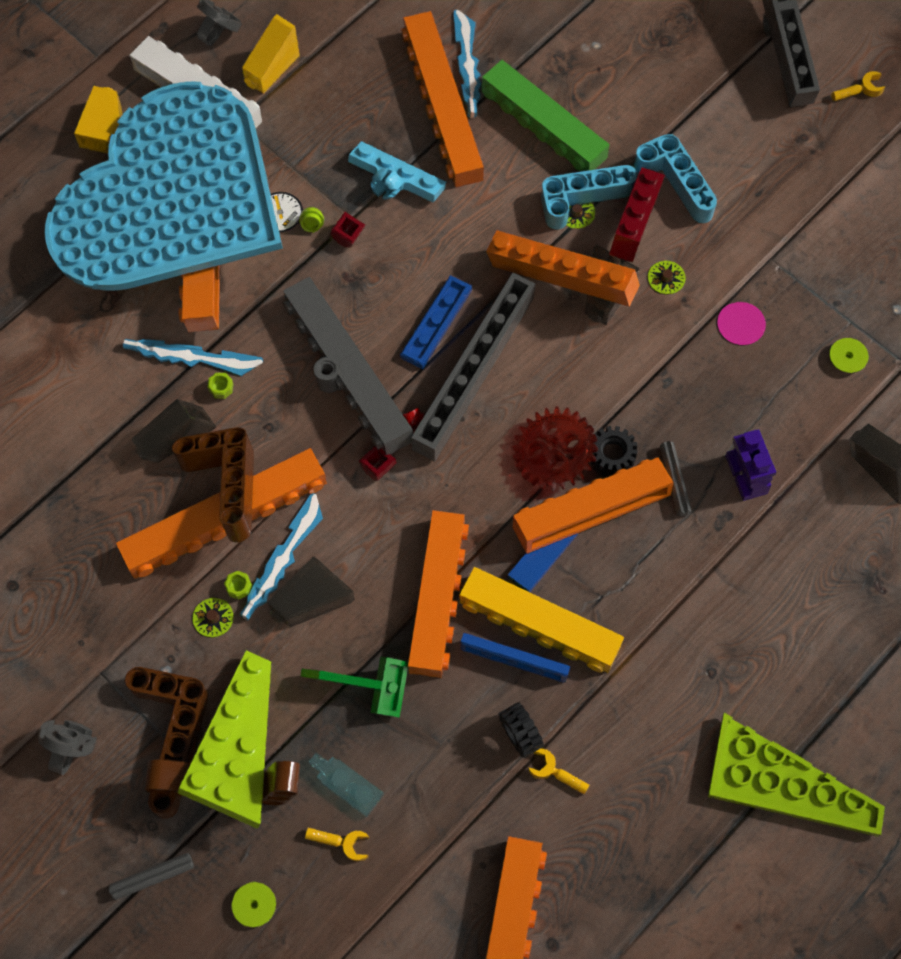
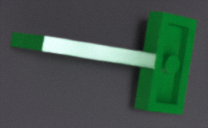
[300,657,409,718]

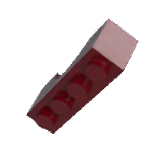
[609,167,665,263]

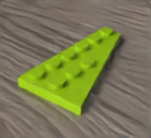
[177,650,271,829]
[708,713,885,837]

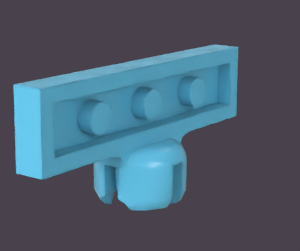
[348,141,446,202]

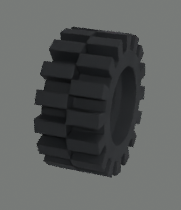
[589,426,638,477]
[498,702,544,758]

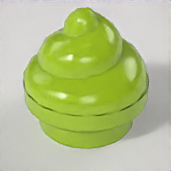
[299,207,324,233]

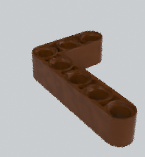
[172,427,254,543]
[125,667,208,819]
[145,760,300,805]

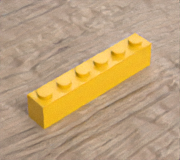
[460,567,624,673]

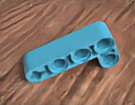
[634,134,717,223]
[541,165,637,230]

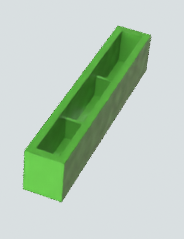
[482,60,610,172]

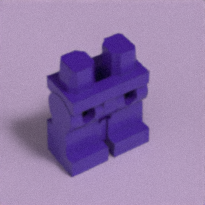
[725,429,777,501]

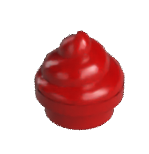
[403,408,425,434]

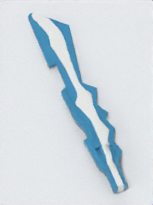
[454,10,481,118]
[123,339,263,376]
[239,493,323,620]

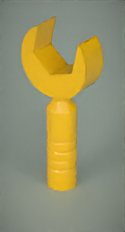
[831,71,885,101]
[528,749,589,795]
[305,828,370,862]

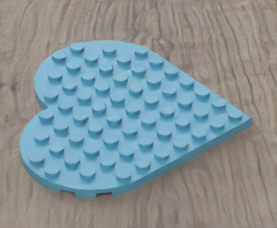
[45,82,283,291]

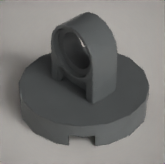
[197,0,242,46]
[38,720,97,775]

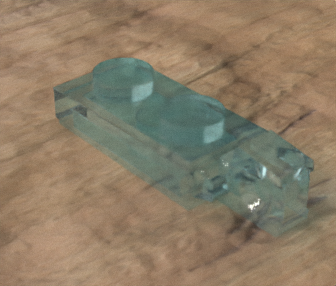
[309,753,384,817]

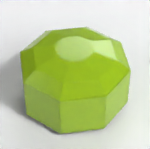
[207,372,234,399]
[224,571,252,600]

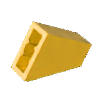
[242,14,300,94]
[74,86,122,153]

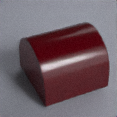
[331,212,366,248]
[359,446,397,481]

